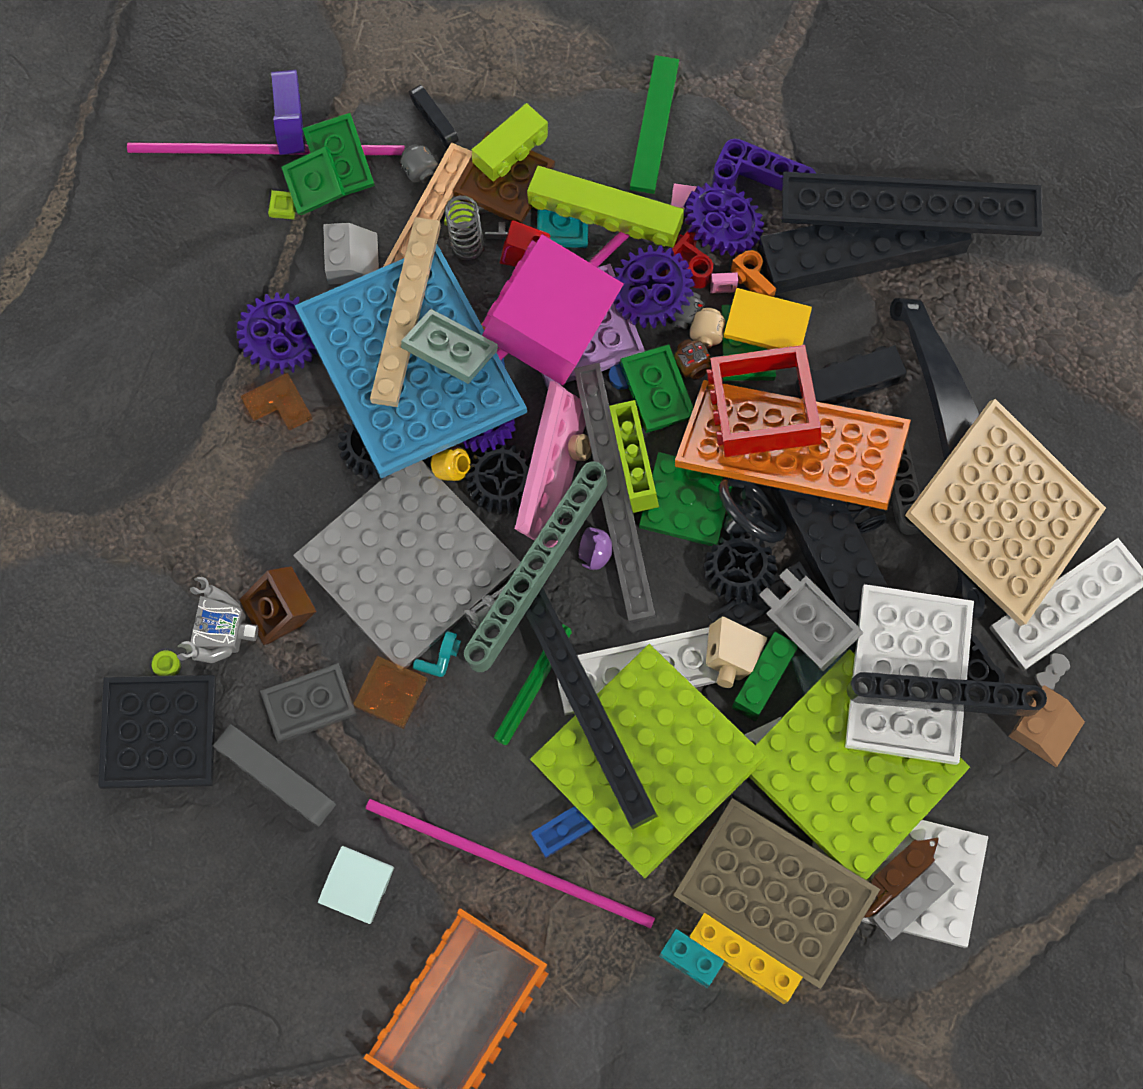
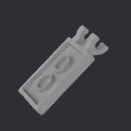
[760,569,863,671]

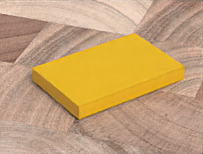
[724,288,812,349]

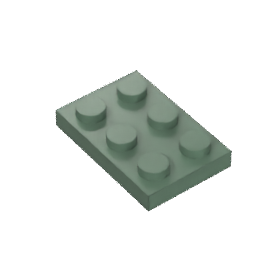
[401,309,498,384]

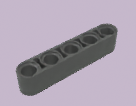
[213,724,336,827]

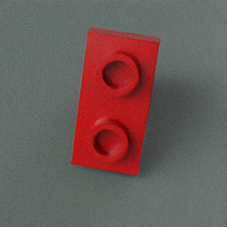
[660,231,713,289]

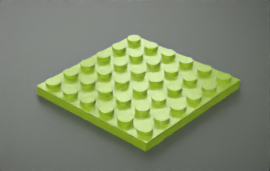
[530,643,767,878]
[749,649,970,880]

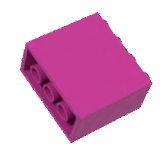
[482,234,624,385]

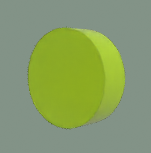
[152,650,181,676]

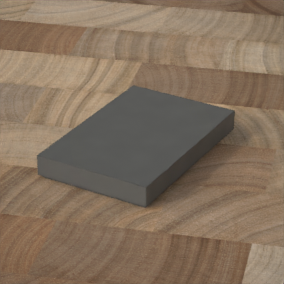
[260,663,357,744]

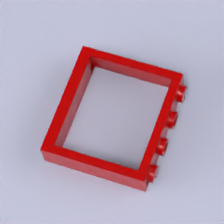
[706,345,822,457]

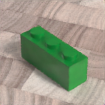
[732,632,798,722]

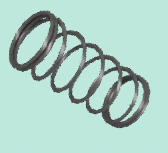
[445,196,484,260]

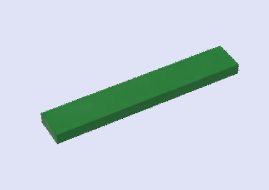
[630,55,679,194]

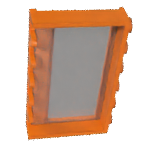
[363,908,549,1089]

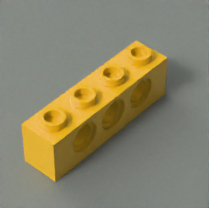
[689,913,803,1004]

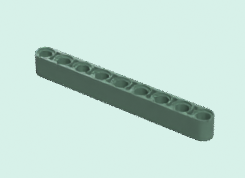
[464,461,608,672]

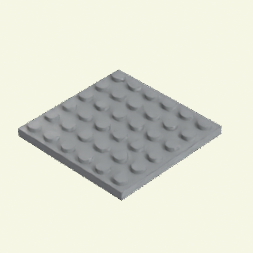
[293,460,521,673]

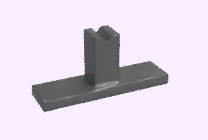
[485,222,508,239]

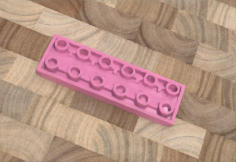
[515,381,586,548]

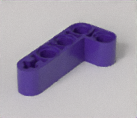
[271,70,305,155]
[712,138,816,191]

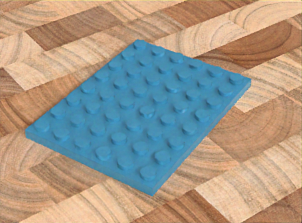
[295,244,527,478]

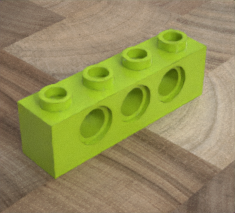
[609,400,659,513]

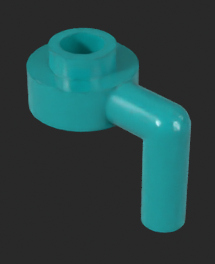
[413,631,461,677]

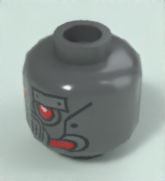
[672,292,704,330]

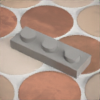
[871,862,954,941]

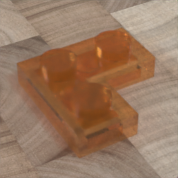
[241,372,312,431]

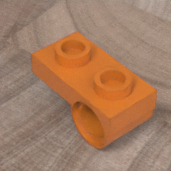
[730,250,776,297]

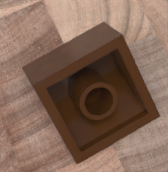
[239,566,317,645]

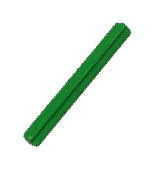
[494,624,572,745]

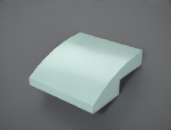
[318,846,394,924]

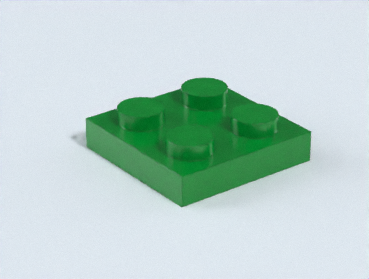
[281,147,345,215]

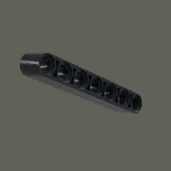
[847,672,1047,717]

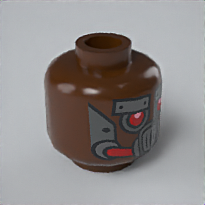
[674,339,712,379]

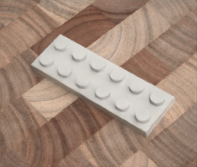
[990,538,1143,671]
[557,628,719,715]

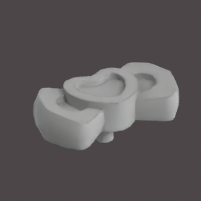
[1034,653,1070,690]

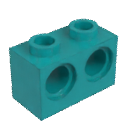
[659,929,725,988]

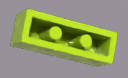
[472,103,548,182]

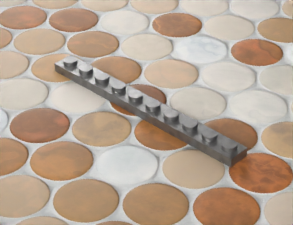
[574,363,656,623]

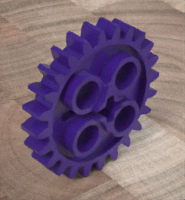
[683,182,764,256]
[613,245,695,329]
[237,292,318,374]

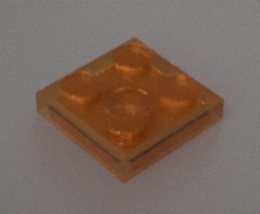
[353,656,428,729]

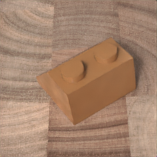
[1009,685,1085,767]

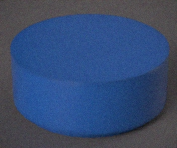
[609,364,628,390]

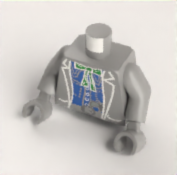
[177,577,258,663]

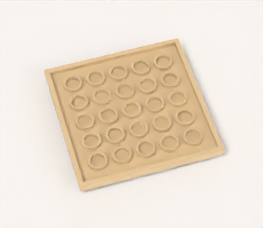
[905,399,1106,626]

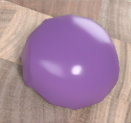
[578,527,612,570]

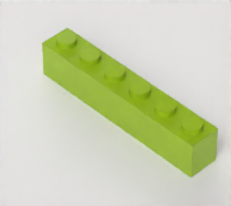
[527,166,684,248]

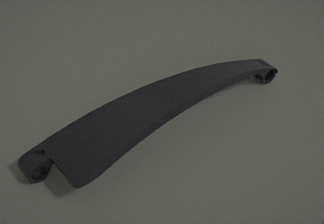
[890,298,985,618]

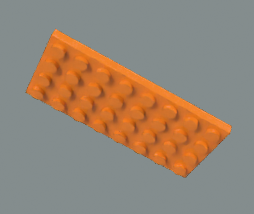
[675,380,911,510]

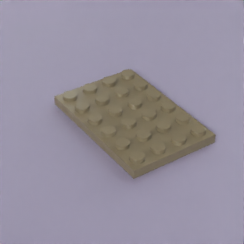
[673,798,880,989]

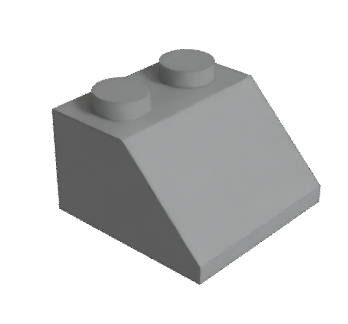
[323,223,379,285]

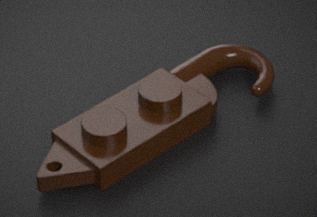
[864,837,939,918]

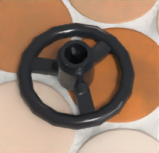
[718,477,787,543]

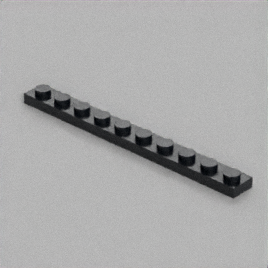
[519,587,658,830]

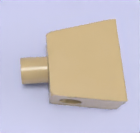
[706,616,767,688]

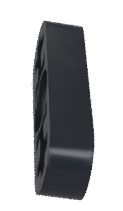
[409,85,459,148]

